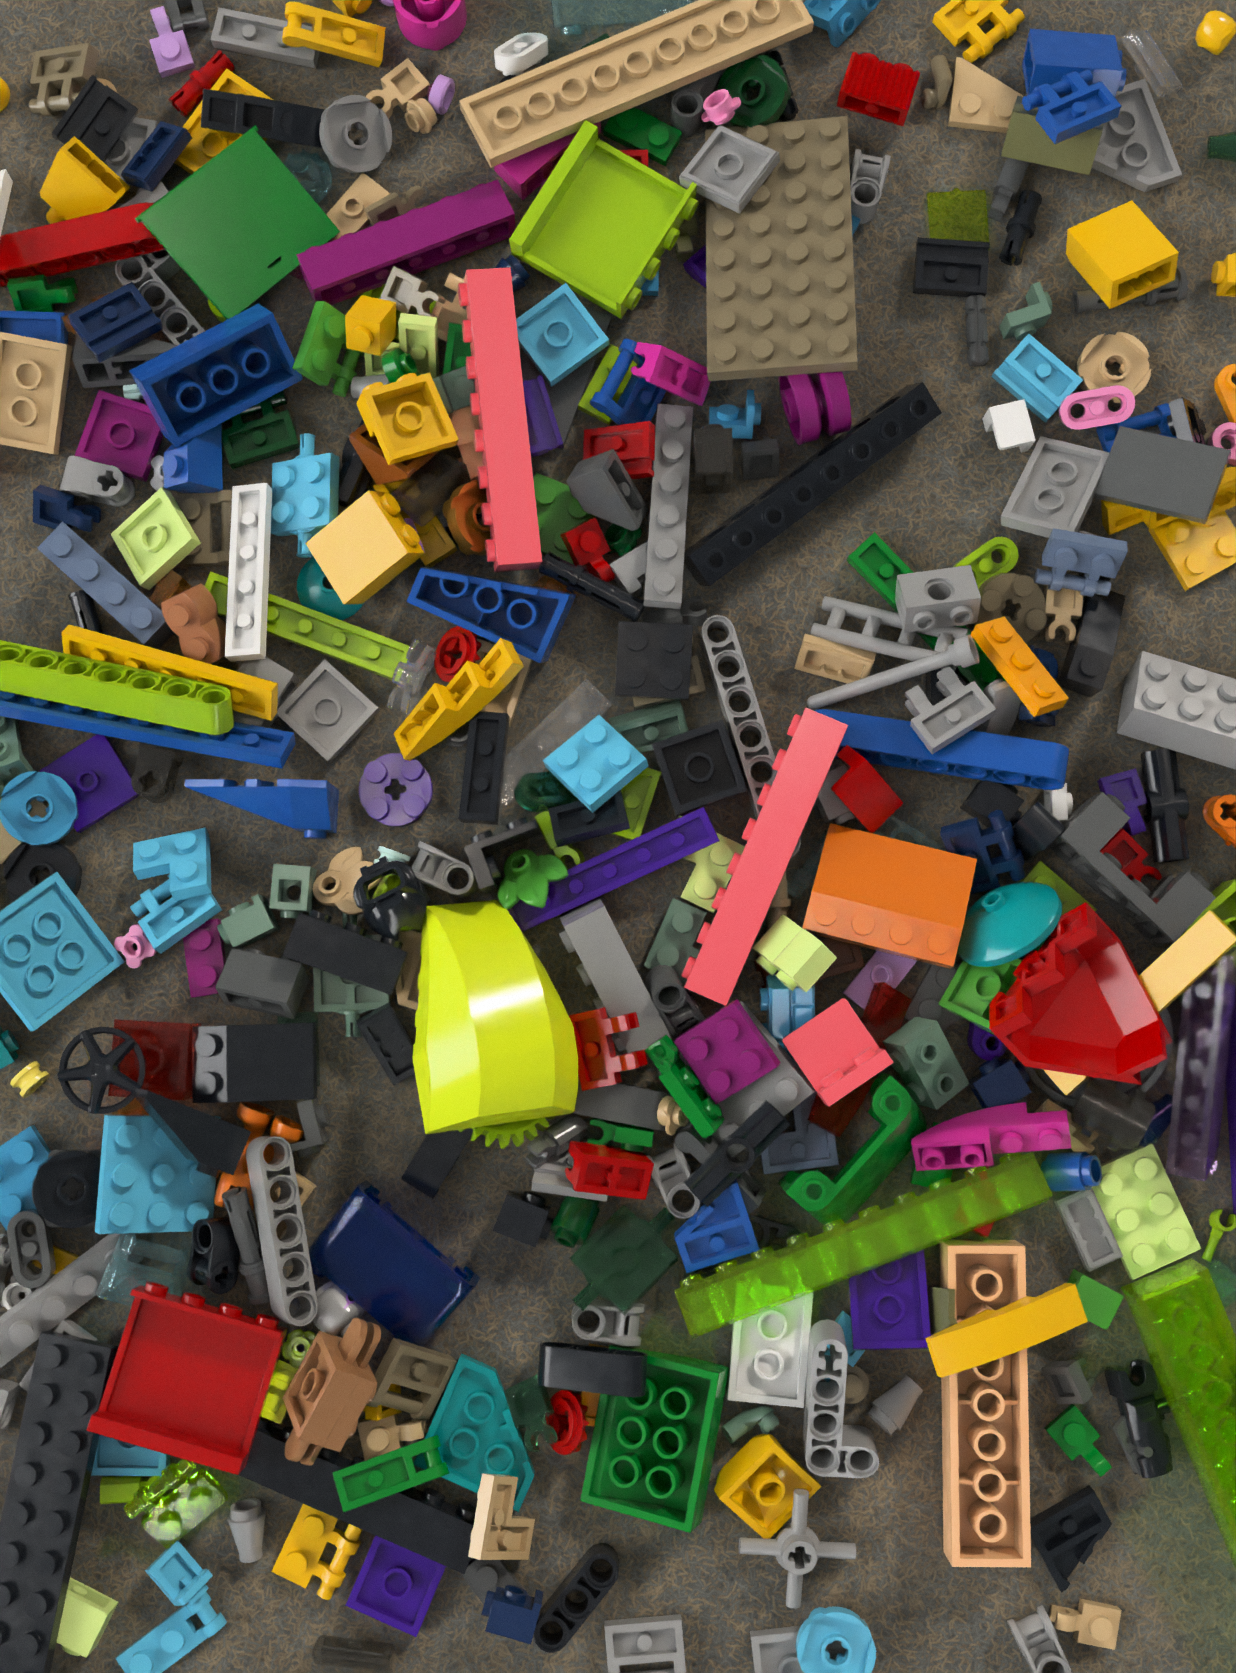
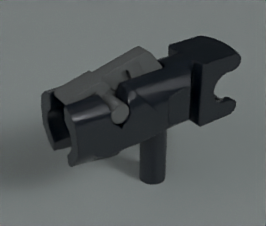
[1105,1359,1191,1478]

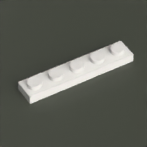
[225,483,272,662]

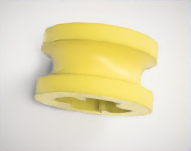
[10,1061,50,1098]

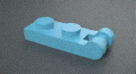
[116,1591,227,1673]

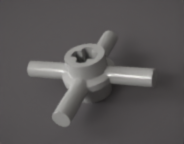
[739,1489,856,1609]

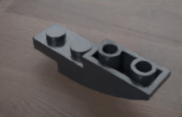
[201,88,350,149]

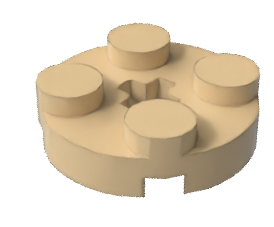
[1076,332,1151,407]

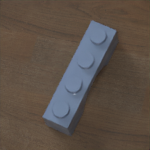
[37,521,174,649]

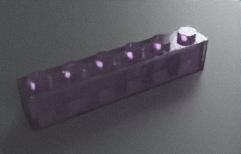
[1166,947,1236,1182]

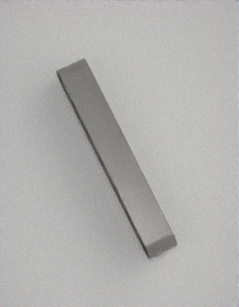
[700,615,801,858]

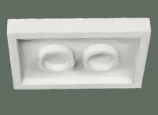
[727,1281,814,1408]

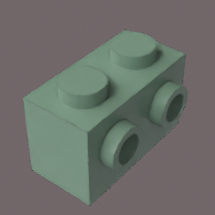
[883,1016,969,1110]

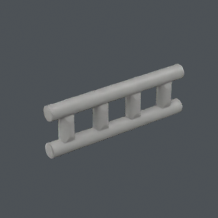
[810,596,968,671]

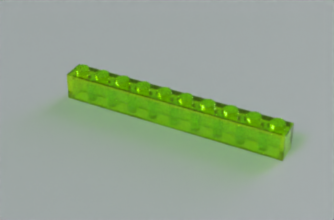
[674,1152,1053,1339]

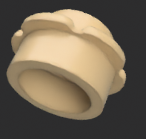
[404,98,437,134]

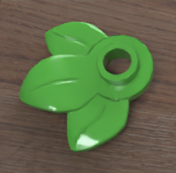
[498,849,569,910]

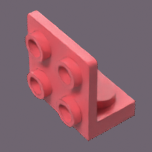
[782,998,894,1107]

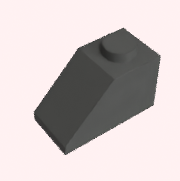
[566,449,649,531]

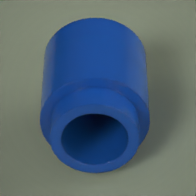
[1041,1152,1102,1191]

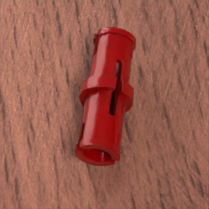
[168,50,235,117]

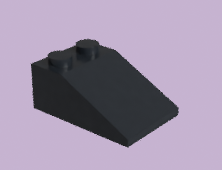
[192,1022,317,1103]

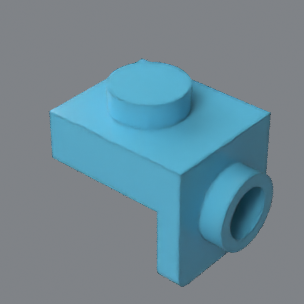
[145,1540,213,1606]

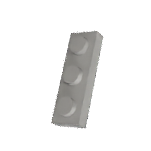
[210,7,320,69]

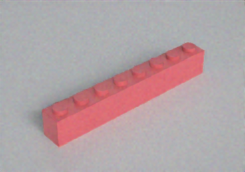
[458,267,542,572]
[681,708,848,1006]

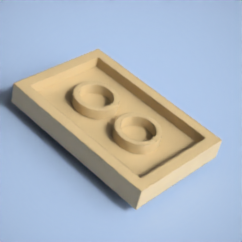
[0,332,72,455]

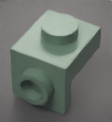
[999,282,1053,341]

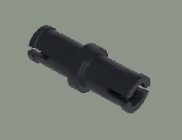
[999,190,1042,266]

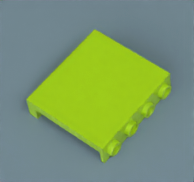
[509,120,699,319]

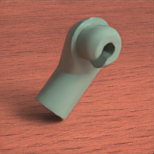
[721,1405,779,1444]

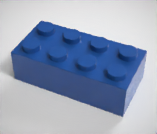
[130,303,303,447]

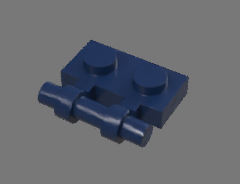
[940,810,1026,895]

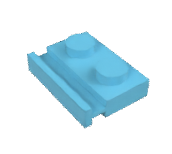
[991,333,1083,423]

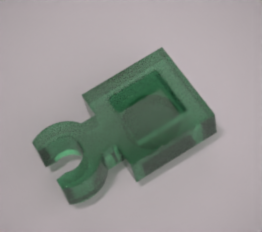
[504,1375,557,1452]

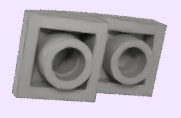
[974,679,1021,735]

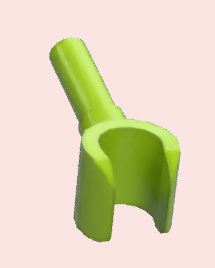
[1201,1209,1236,1262]

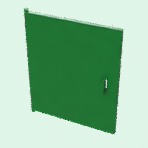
[135,126,340,320]

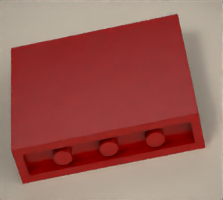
[86,1282,288,1475]

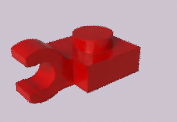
[560,517,615,582]

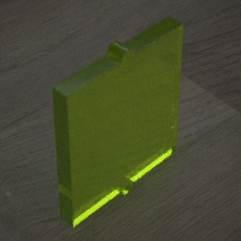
[926,188,990,251]

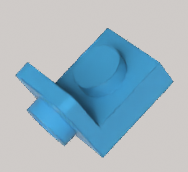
[709,390,761,439]

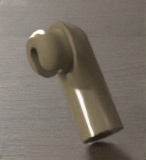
[922,55,953,110]

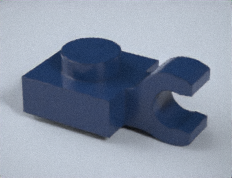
[33,485,101,532]

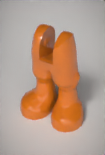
[214,1102,304,1211]

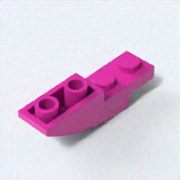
[911,1102,1071,1171]

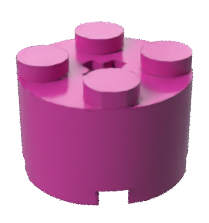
[393,0,467,51]

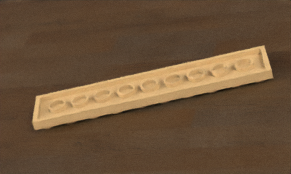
[459,0,814,168]

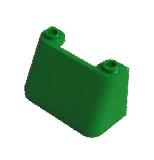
[778,1072,927,1228]

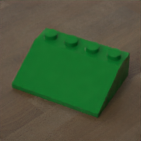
[580,1345,730,1533]

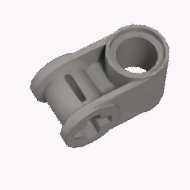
[850,149,891,224]
[59,456,135,507]
[412,841,478,898]
[646,1143,700,1219]
[571,1299,645,1346]
[1007,1605,1072,1673]

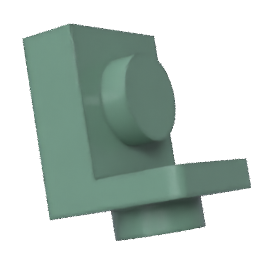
[433,365,475,414]

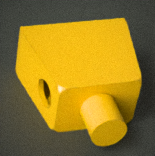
[39,136,130,224]

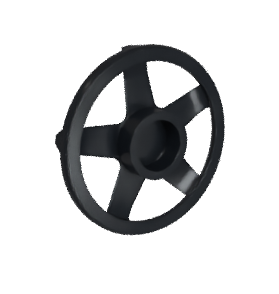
[57,1027,146,1114]

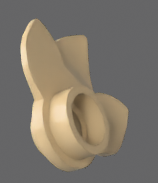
[313,847,384,915]

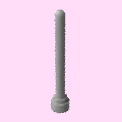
[807,634,979,710]

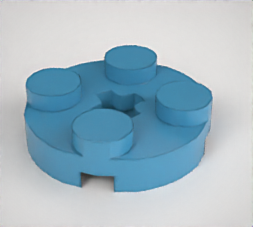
[0,771,79,846]

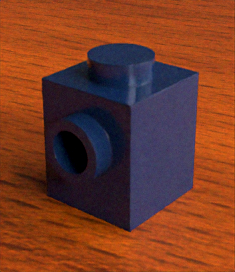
[968,1056,1031,1109]

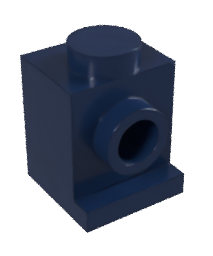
[481,1585,544,1644]

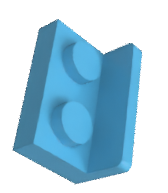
[804,0,881,48]

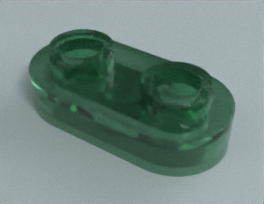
[514,771,579,812]

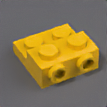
[356,372,459,466]

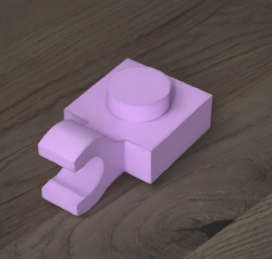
[149,6,195,78]

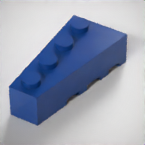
[406,567,577,663]

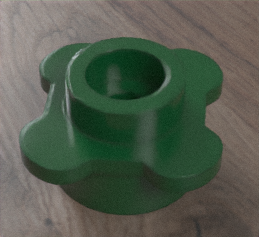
[604,523,642,557]

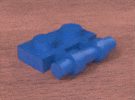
[1022,69,1121,144]

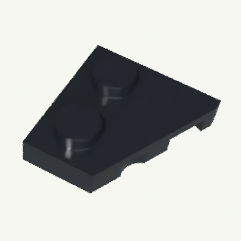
[1030,1485,1112,1592]

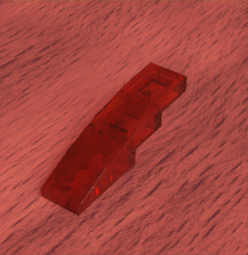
[807,982,911,1137]

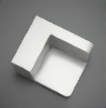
[982,399,1036,453]

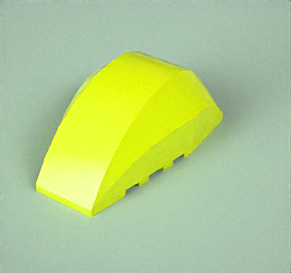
[412,900,578,1134]

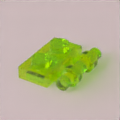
[123,1459,228,1549]

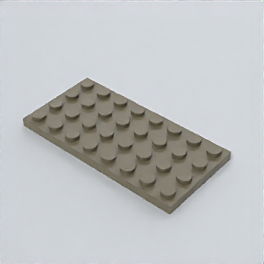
[705,116,858,381]

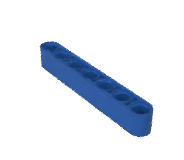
[815,709,1069,790]

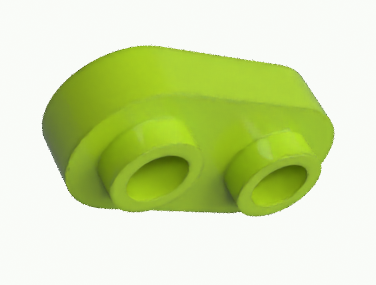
[953,537,1019,592]

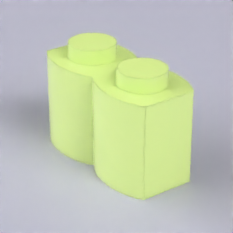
[753,915,837,993]

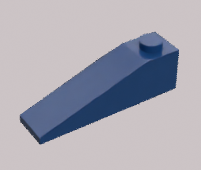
[185,779,339,840]

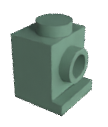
[269,864,317,919]
[217,894,280,949]

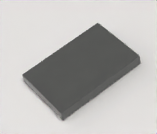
[1094,426,1231,524]

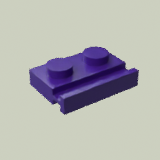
[523,375,564,458]

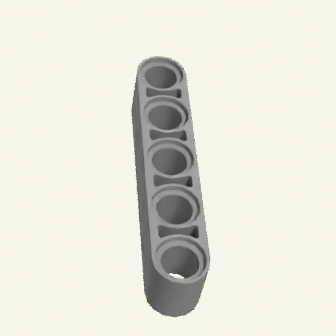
[246,1136,318,1326]

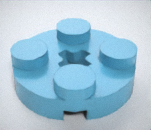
[796,1606,876,1673]

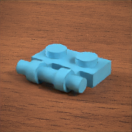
[130,874,222,954]

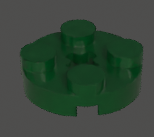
[718,55,791,128]

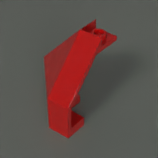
[989,902,1173,1085]

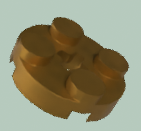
[443,480,491,556]

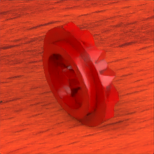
[434,626,482,683]
[545,1390,590,1455]

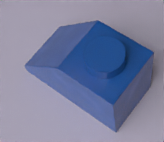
[163,424,223,493]

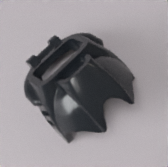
[353,856,431,941]

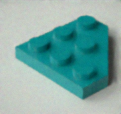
[414,1353,535,1512]

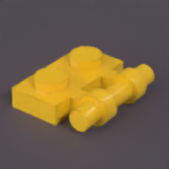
[932,0,1025,64]
[271,1504,362,1600]

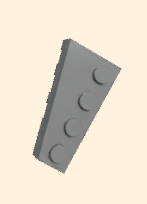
[559,897,672,1053]

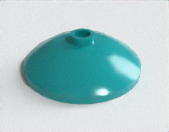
[957,882,1062,967]

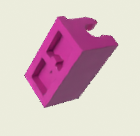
[631,342,711,406]

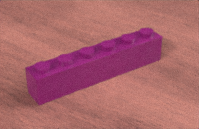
[296,179,516,305]

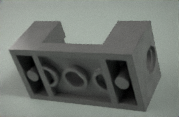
[1048,792,1216,945]

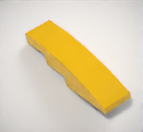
[1101,466,1236,535]
[394,638,524,761]
[925,1283,1088,1377]

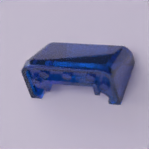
[308,1180,480,1347]

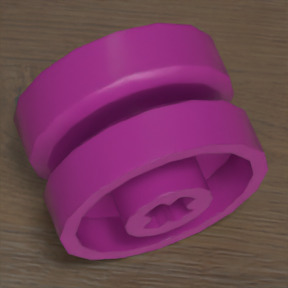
[778,371,852,445]

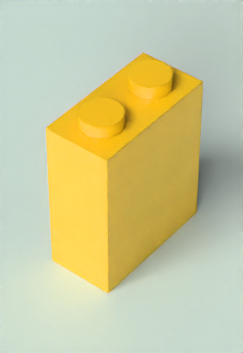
[1066,200,1179,309]
[305,490,425,605]

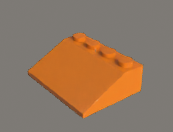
[802,823,977,969]

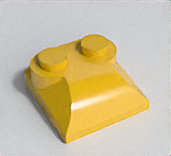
[714,1433,822,1539]

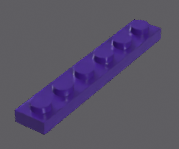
[508,807,720,932]

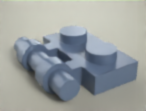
[1034,528,1128,597]

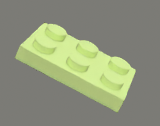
[1092,1143,1201,1280]

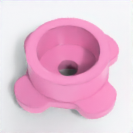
[701,89,741,125]
[114,924,156,969]

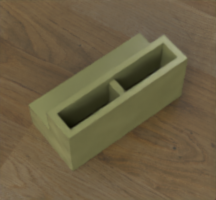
[1001,96,1104,175]

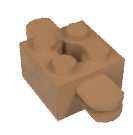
[283,1318,381,1466]

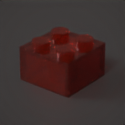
[108,1019,202,1100]

